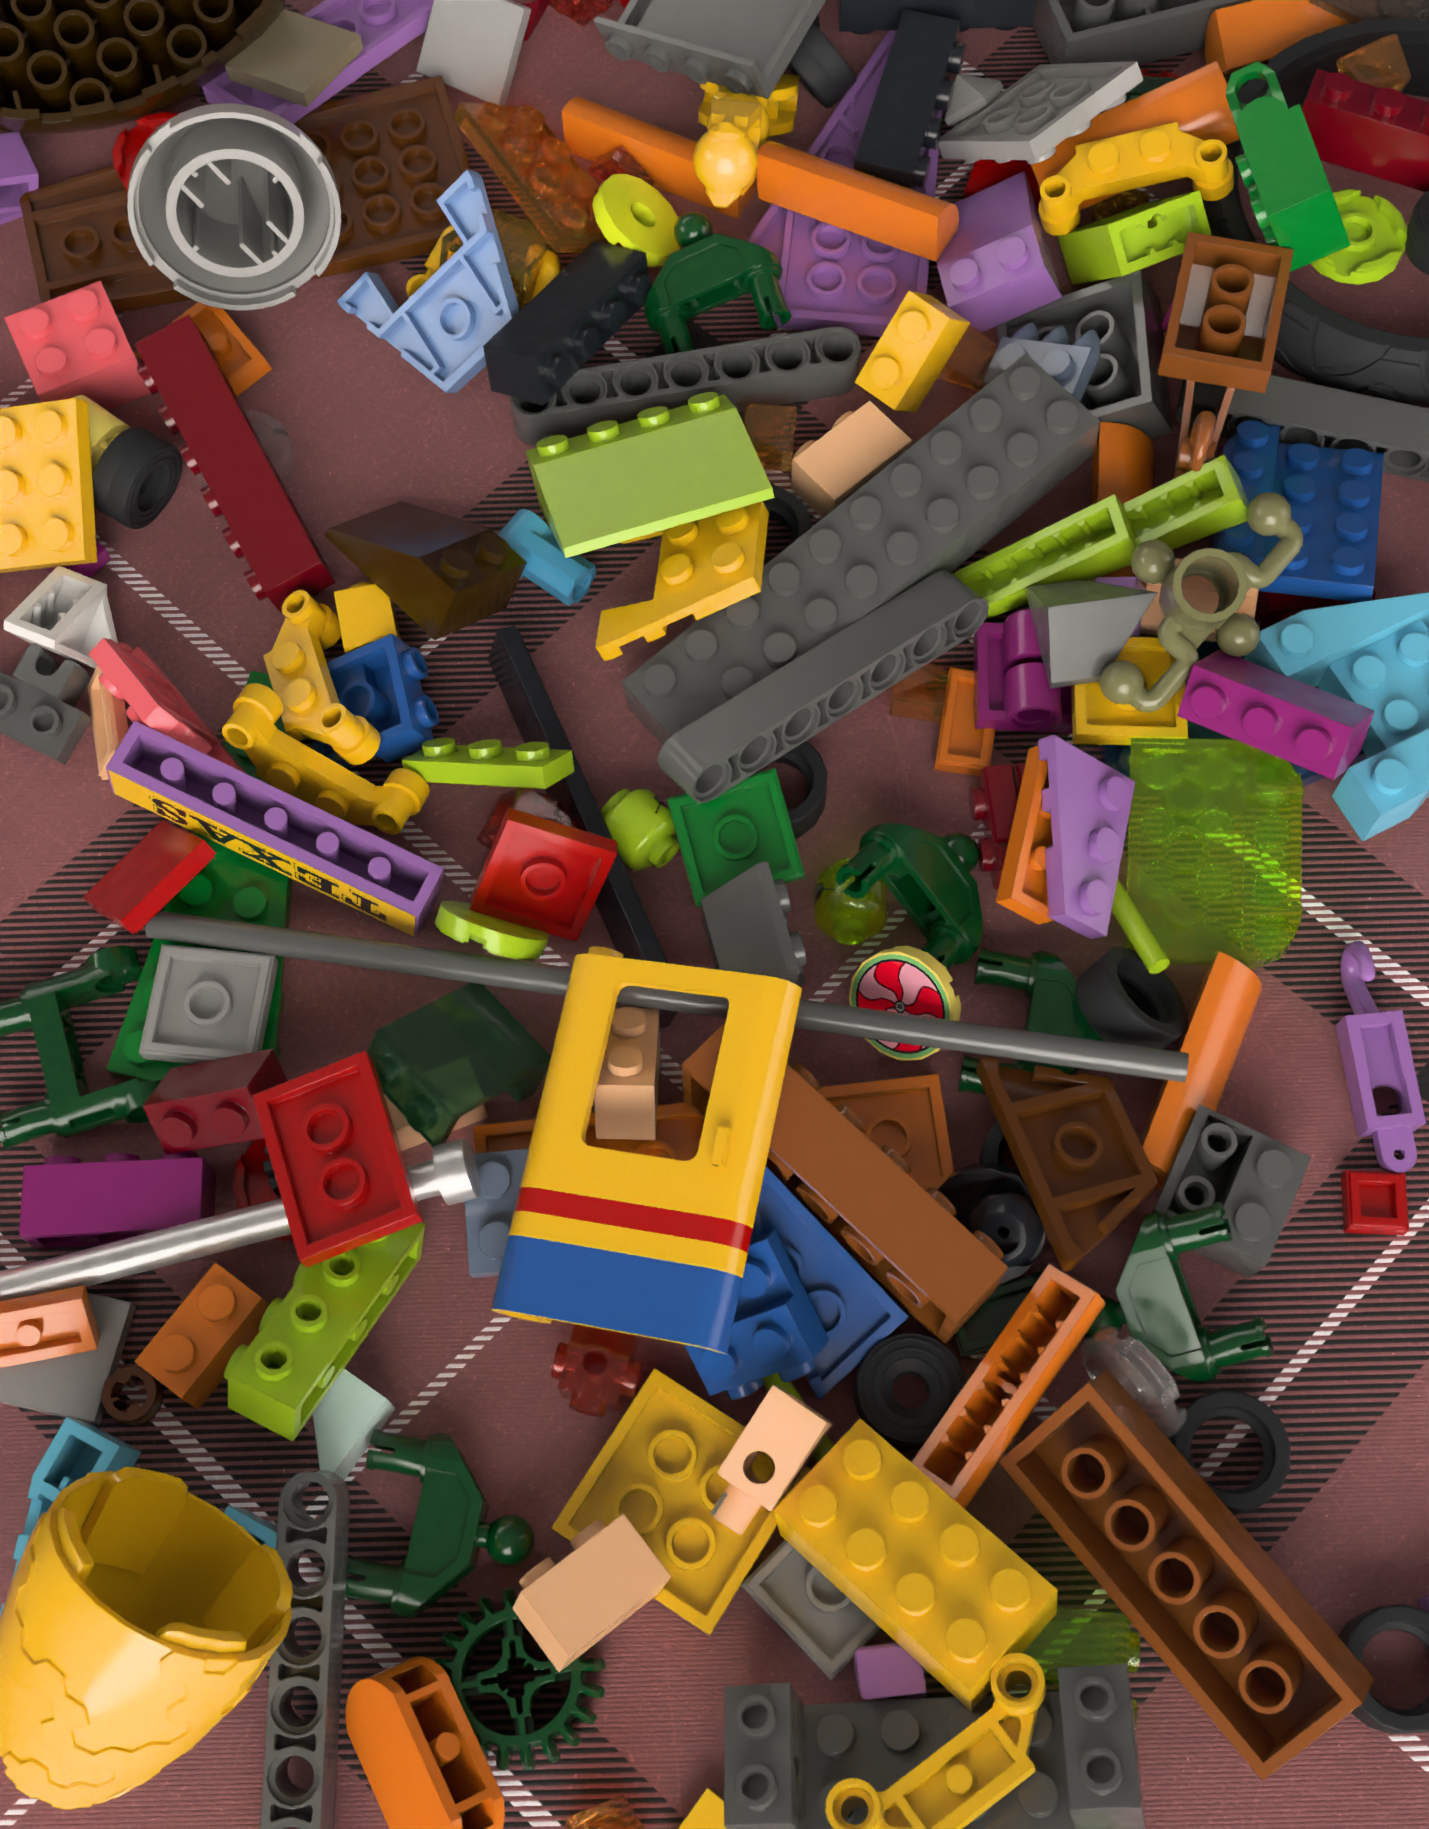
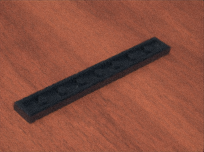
[488,626,677,1028]

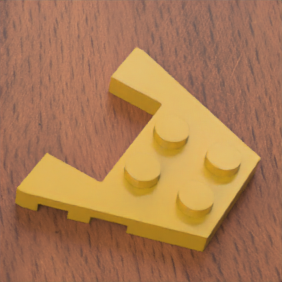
[595,501,769,661]

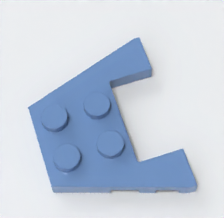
[337,169,520,394]

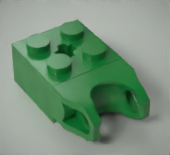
[1226,61,1351,272]

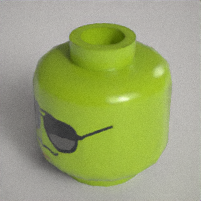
[601,789,680,871]

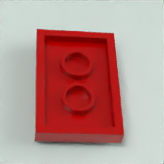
[252,1050,423,1267]

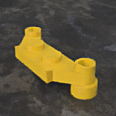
[1038,122,1234,236]
[263,590,381,765]
[222,683,430,835]
[825,1653,1046,1829]

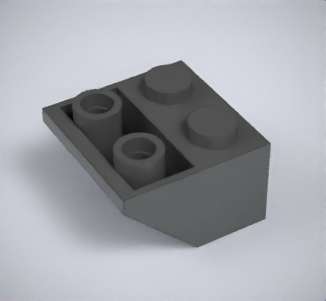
[701,861,807,986]
[1152,1105,1311,1278]

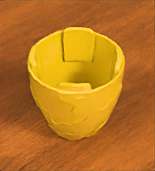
[0,1467,293,1810]

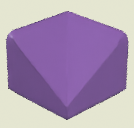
[853,1643,927,1700]

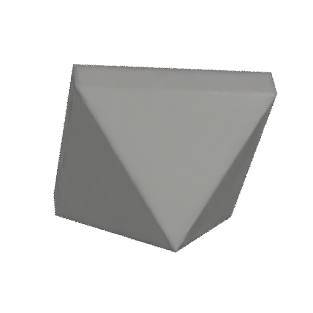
[944,74,1003,126]

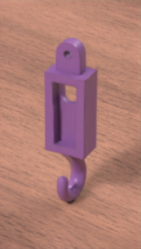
[1335,941,1426,1173]

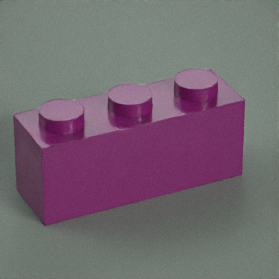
[1177,650,1375,780]
[19,1151,216,1250]

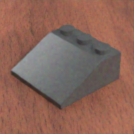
[997,270,1173,439]

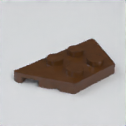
[976,1056,1158,1272]

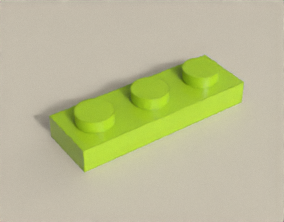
[402,737,575,789]

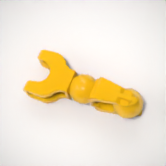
[693,74,799,208]

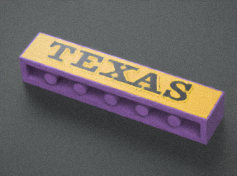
[106,720,444,938]

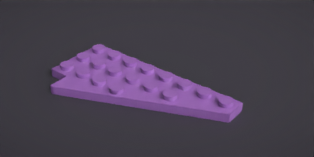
[747,30,942,337]

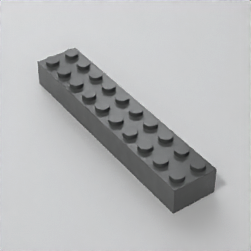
[622,353,1100,745]

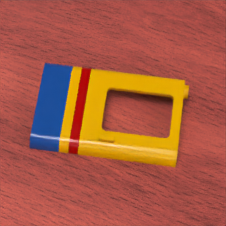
[491,946,802,1354]

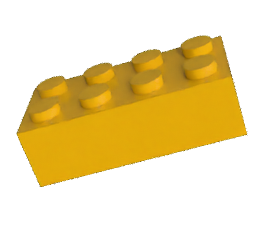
[773,1419,1058,1712]

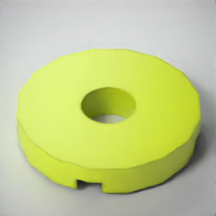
[592,174,681,267]

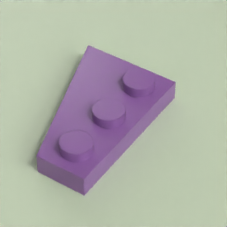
[1038,734,1135,940]

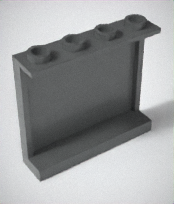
[594,0,826,99]

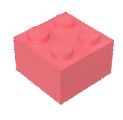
[4,281,151,411]

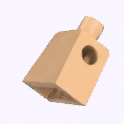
[710,1385,834,1535]

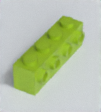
[224,1222,425,1442]

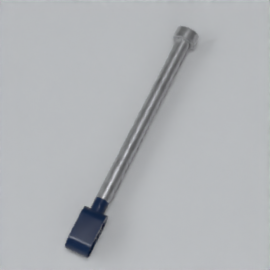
[0,1138,481,1301]

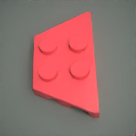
[88,638,247,774]

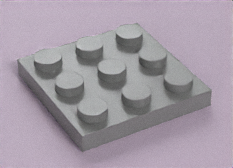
[938,61,1143,164]

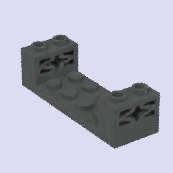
[724,1664,1146,1829]

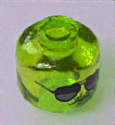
[814,858,888,945]

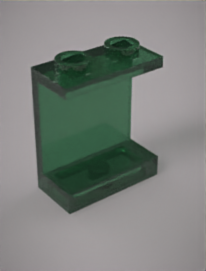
[367,983,551,1147]

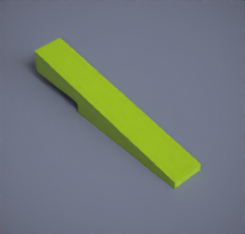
[952,455,1249,620]

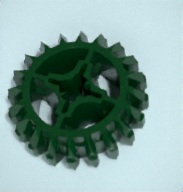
[434,1588,606,1771]

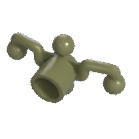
[1100,492,1303,713]

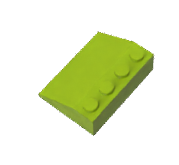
[525,392,775,558]

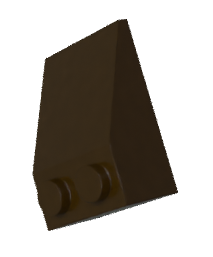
[325,501,527,640]

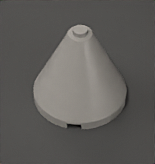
[127,103,341,310]

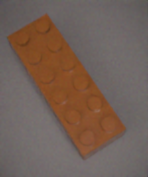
[682,1021,1008,1345]
[999,1370,1374,1781]

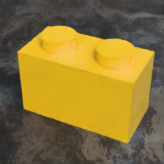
[855,290,971,412]

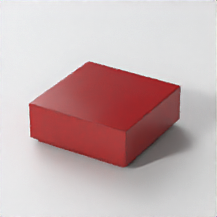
[1341,1170,1409,1236]

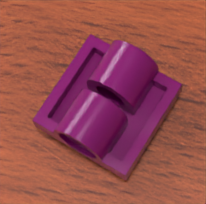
[973,609,1072,734]

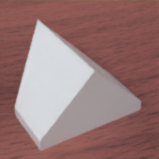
[4,565,118,669]

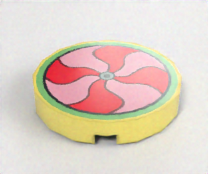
[849,946,962,1061]

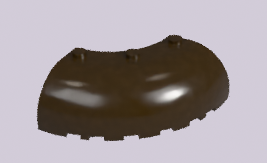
[0,0,285,134]

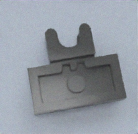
[0,643,91,765]

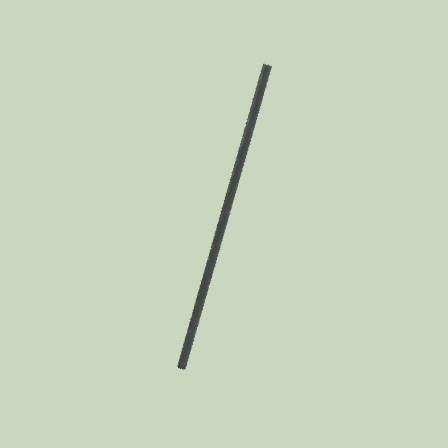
[145,911,1189,1083]

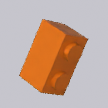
[134,1262,269,1410]

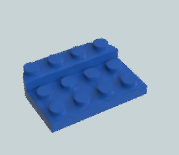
[1208,420,1384,602]

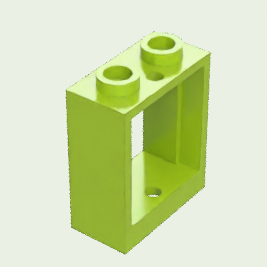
[1058,190,1212,285]

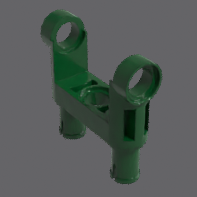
[0,945,162,1149]

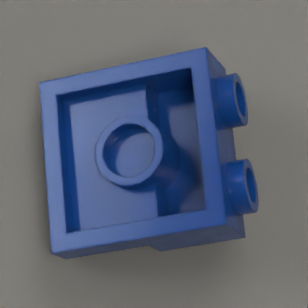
[313,633,439,769]
[684,1230,829,1400]

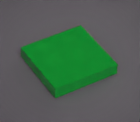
[667,768,806,908]

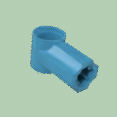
[497,509,596,606]

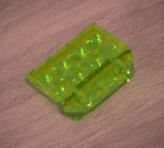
[1126,738,1304,969]

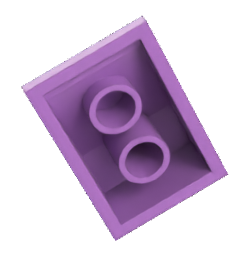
[937,171,1062,338]

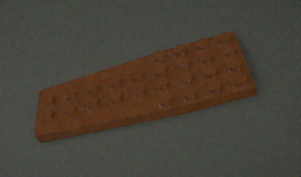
[20,75,471,313]

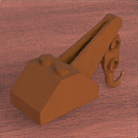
[1157,232,1294,479]

